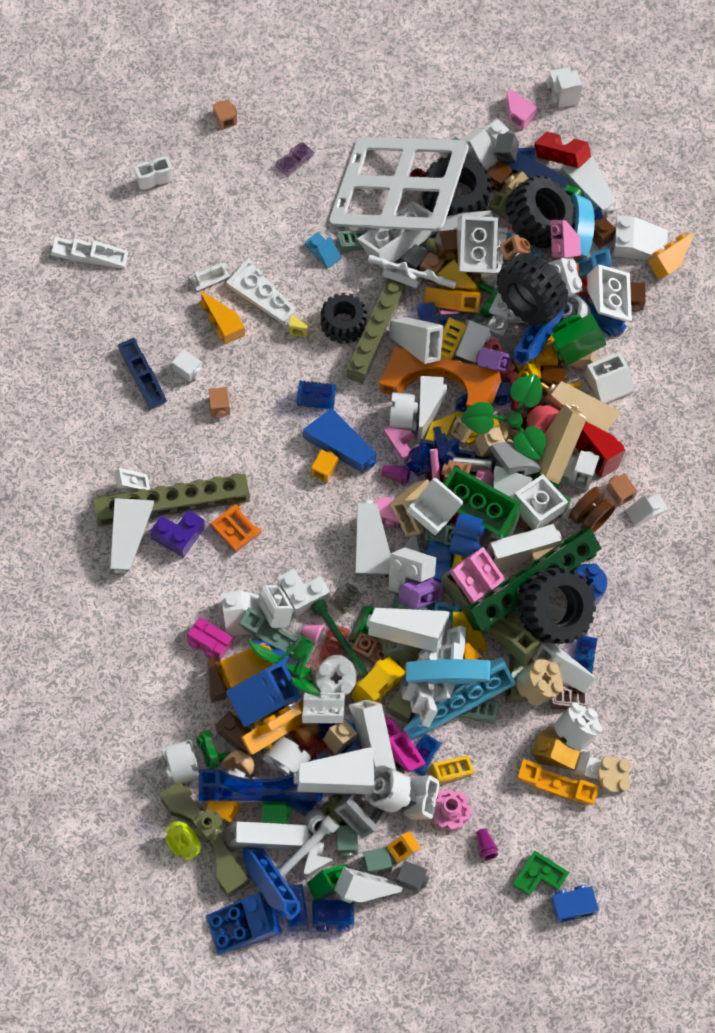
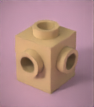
[502,171,528,193]

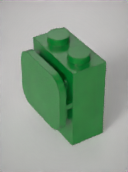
[551,313,607,366]

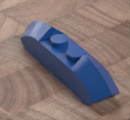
[513,309,564,366]
[242,848,300,920]

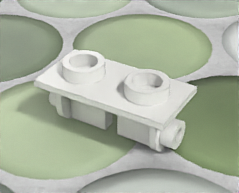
[189,262,230,291]

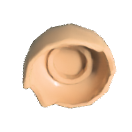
[222,750,255,777]

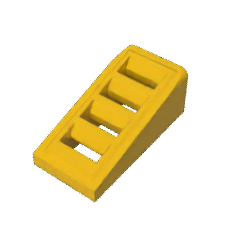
[441,317,466,360]
[428,755,475,786]

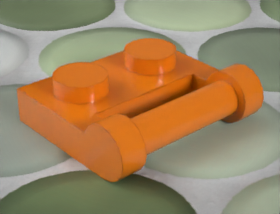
[211,504,262,553]

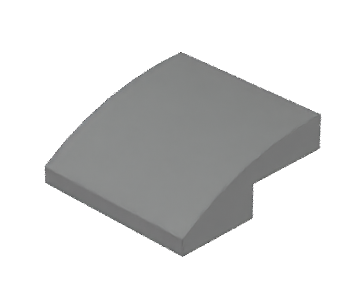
[381,269,424,289]
[491,442,541,475]

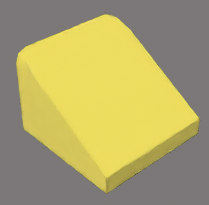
[289,315,308,337]

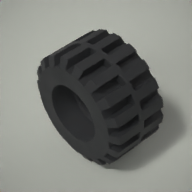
[321,293,367,344]

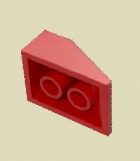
[575,421,625,479]

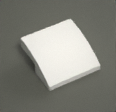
[302,693,345,723]

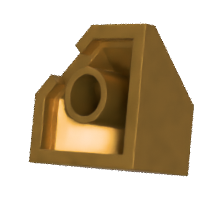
[532,726,581,771]

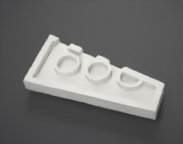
[226,258,295,325]

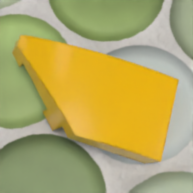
[425,414,456,443]

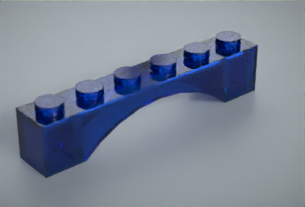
[198,769,323,801]

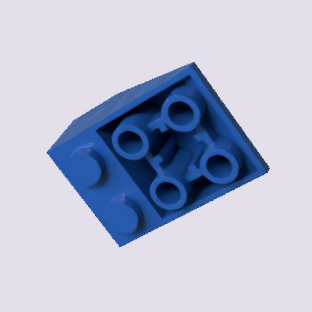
[226,661,302,727]
[206,892,282,955]

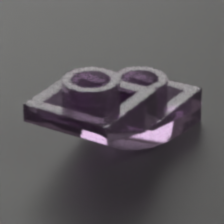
[275,142,315,177]

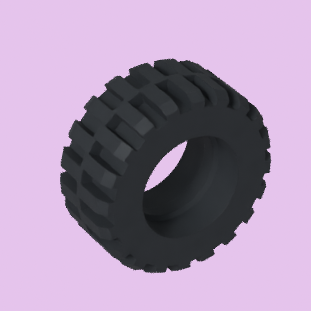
[422,155,491,216]
[506,176,575,248]
[496,253,568,326]
[517,568,596,644]

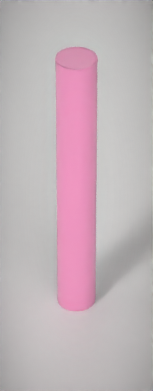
[430,449,440,481]

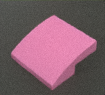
[449,547,505,603]

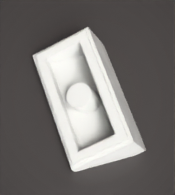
[453,457,492,472]

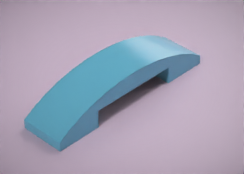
[572,193,594,258]

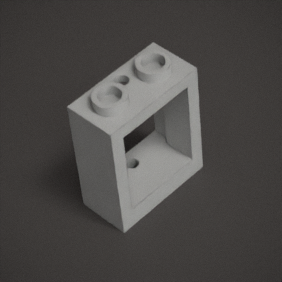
[334,793,387,838]

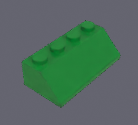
[444,466,521,538]

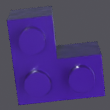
[150,510,205,558]

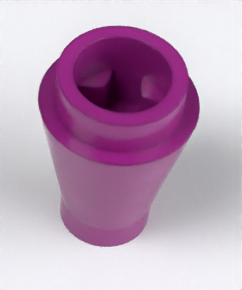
[381,465,411,484]
[476,828,499,861]

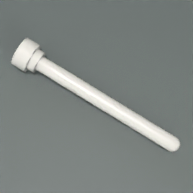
[278,815,339,877]

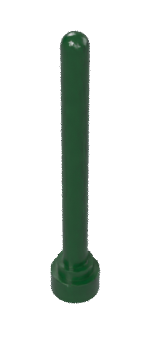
[311,599,368,678]

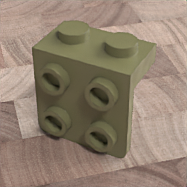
[375,637,422,669]

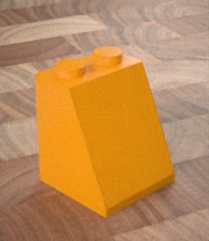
[216,642,274,691]

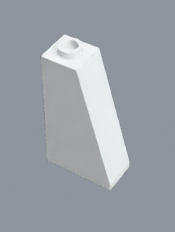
[560,154,616,219]
[389,317,443,364]
[491,466,532,541]
[110,498,154,574]
[355,500,391,575]
[486,524,561,572]
[366,608,449,653]
[349,700,396,770]
[294,748,374,794]
[226,821,311,849]

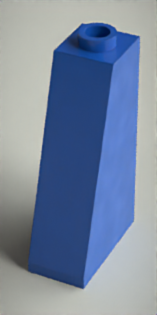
[303,407,377,472]

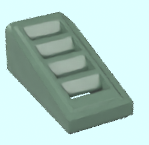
[337,230,369,253]
[457,700,500,725]

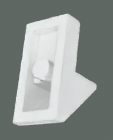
[114,468,150,493]
[625,494,668,527]
[564,752,601,782]
[303,839,333,879]

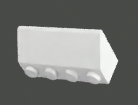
[357,201,438,269]

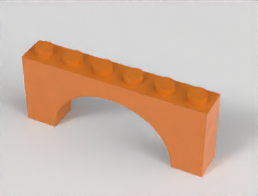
[379,347,501,409]

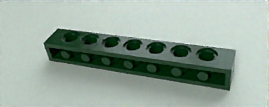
[462,529,602,632]

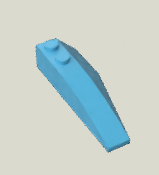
[404,657,516,741]

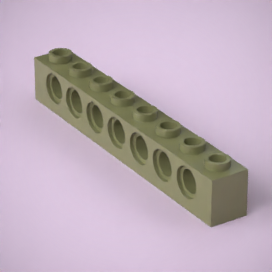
[94,473,250,527]

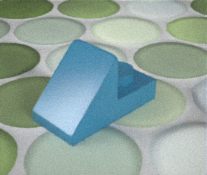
[304,232,342,268]

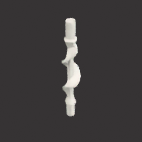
[368,255,457,289]

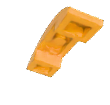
[517,759,599,805]

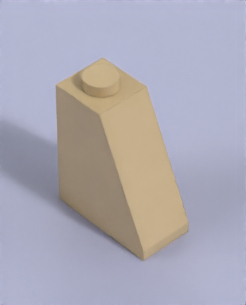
[390,479,429,537]

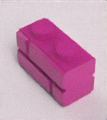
[187,617,233,661]

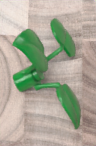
[461,374,546,460]
[249,637,321,698]

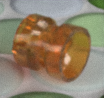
[292,723,320,745]

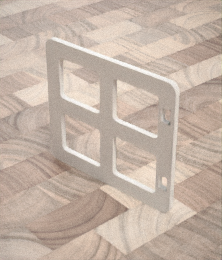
[330,137,469,231]

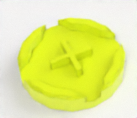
[165,821,201,860]

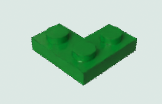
[512,850,570,897]

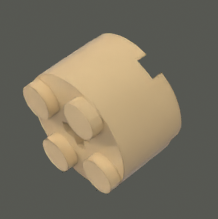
[516,659,564,705]

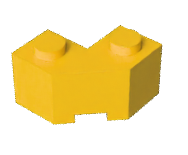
[350,657,406,703]

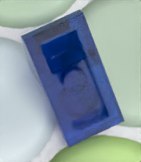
[433,426,459,469]

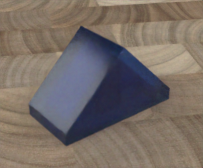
[413,734,443,776]

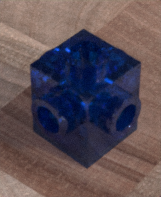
[405,442,432,477]

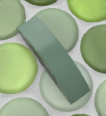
[239,607,316,664]

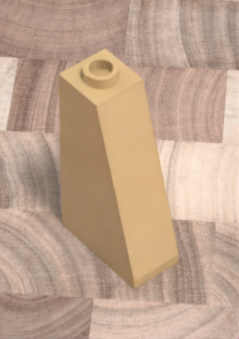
[544,381,621,432]
[535,404,587,484]

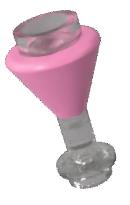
[283,616,328,646]

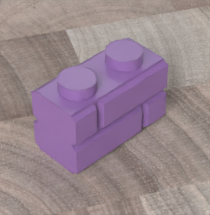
[476,347,513,373]
[398,578,443,610]

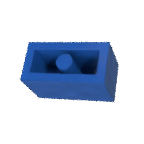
[550,885,599,923]

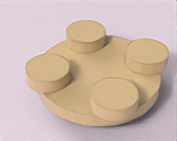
[597,756,630,792]

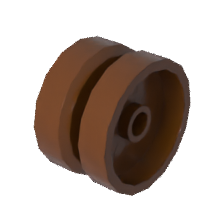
[569,486,617,533]

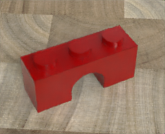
[534,131,592,169]

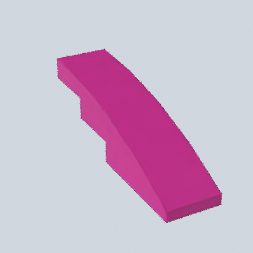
[384,714,426,773]

